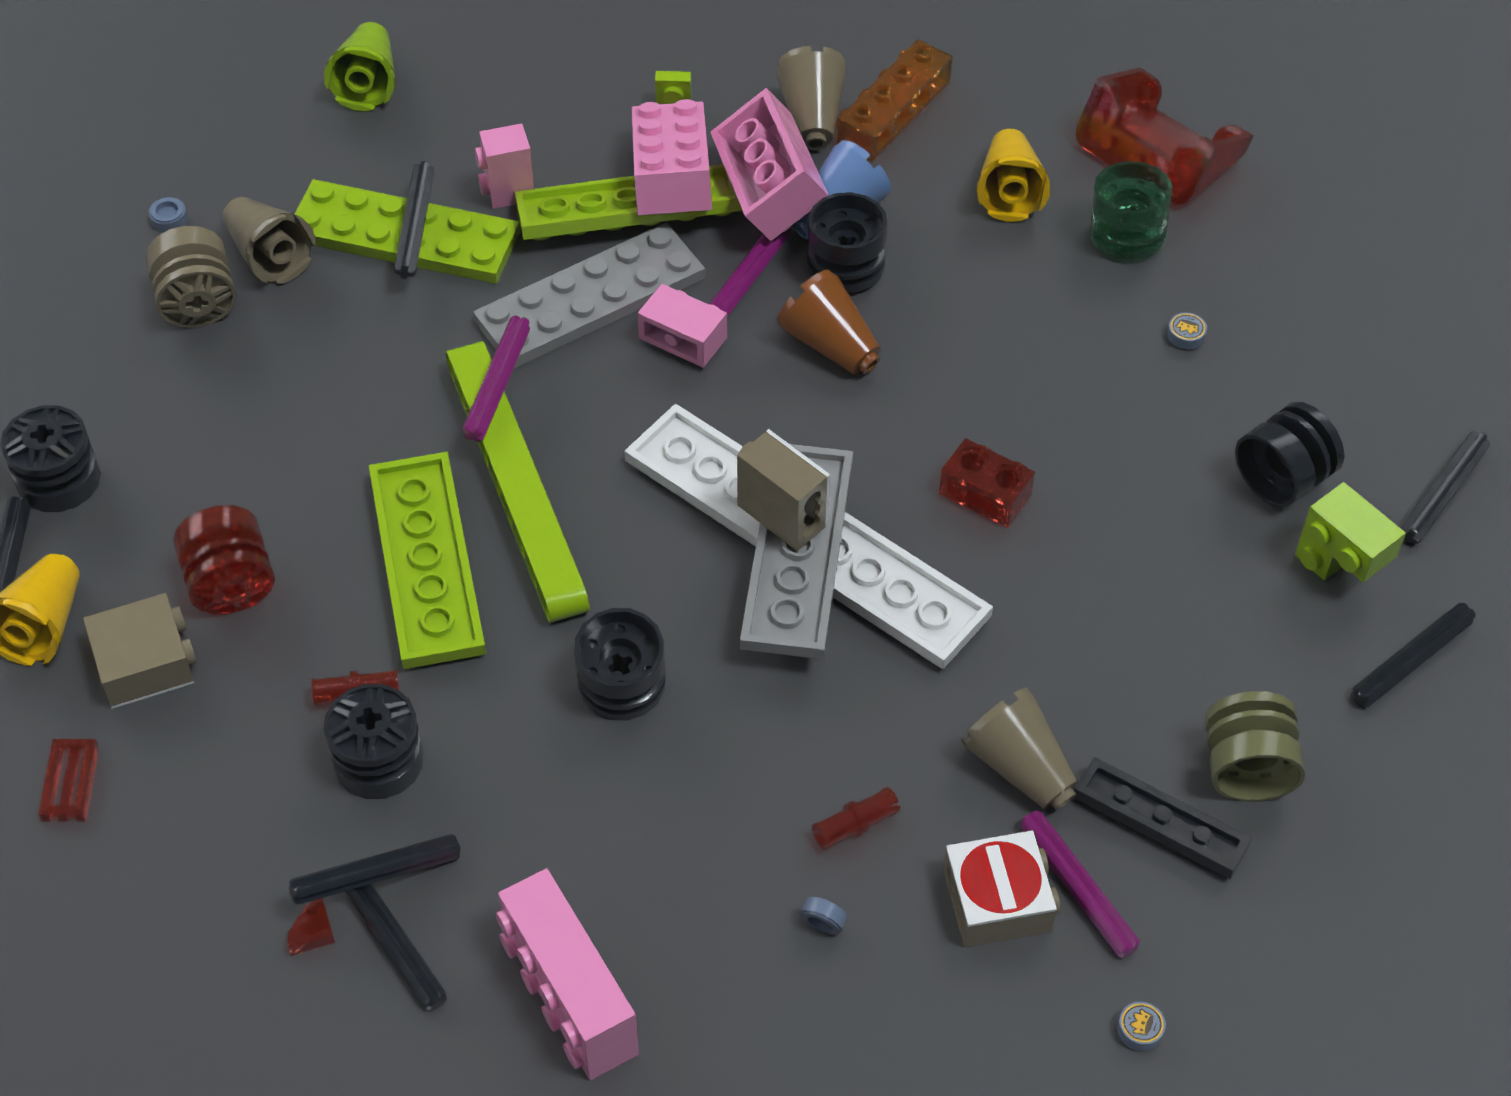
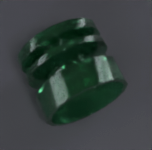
[1090,161,1173,261]

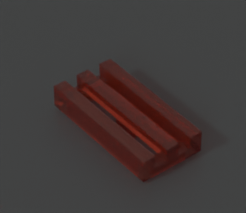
[38,739,99,822]

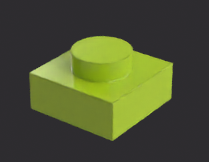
[655,71,692,104]

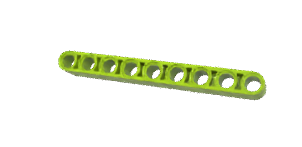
[445,341,590,623]

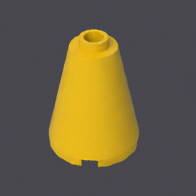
[977,128,1050,222]
[0,554,80,666]

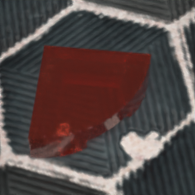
[287,898,335,956]

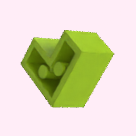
[1295,482,1406,583]

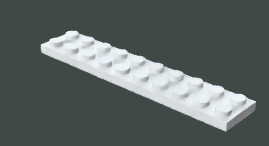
[624,403,993,669]

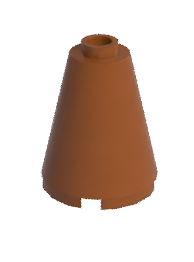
[777,270,881,375]

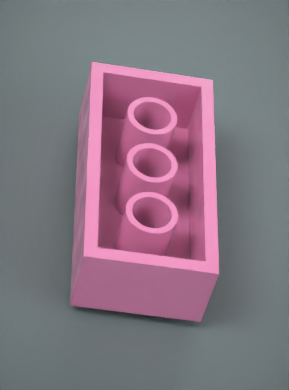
[710,88,829,241]
[632,99,712,215]
[495,868,639,1081]

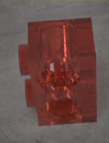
[939,438,1035,528]

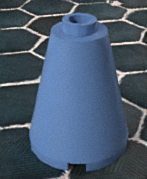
[792,140,892,240]

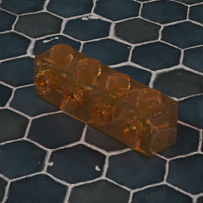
[836,39,953,162]

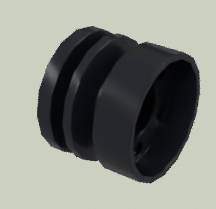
[807,192,887,293]
[1235,402,1345,507]
[0,405,101,512]
[574,608,666,720]
[324,684,424,799]

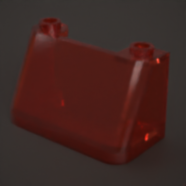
[1076,67,1254,205]

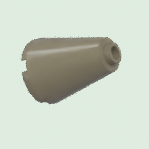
[776,46,847,150]
[222,197,316,284]
[961,687,1078,811]

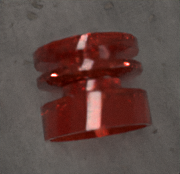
[173,505,275,615]

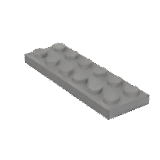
[473,222,706,368]
[740,444,853,659]

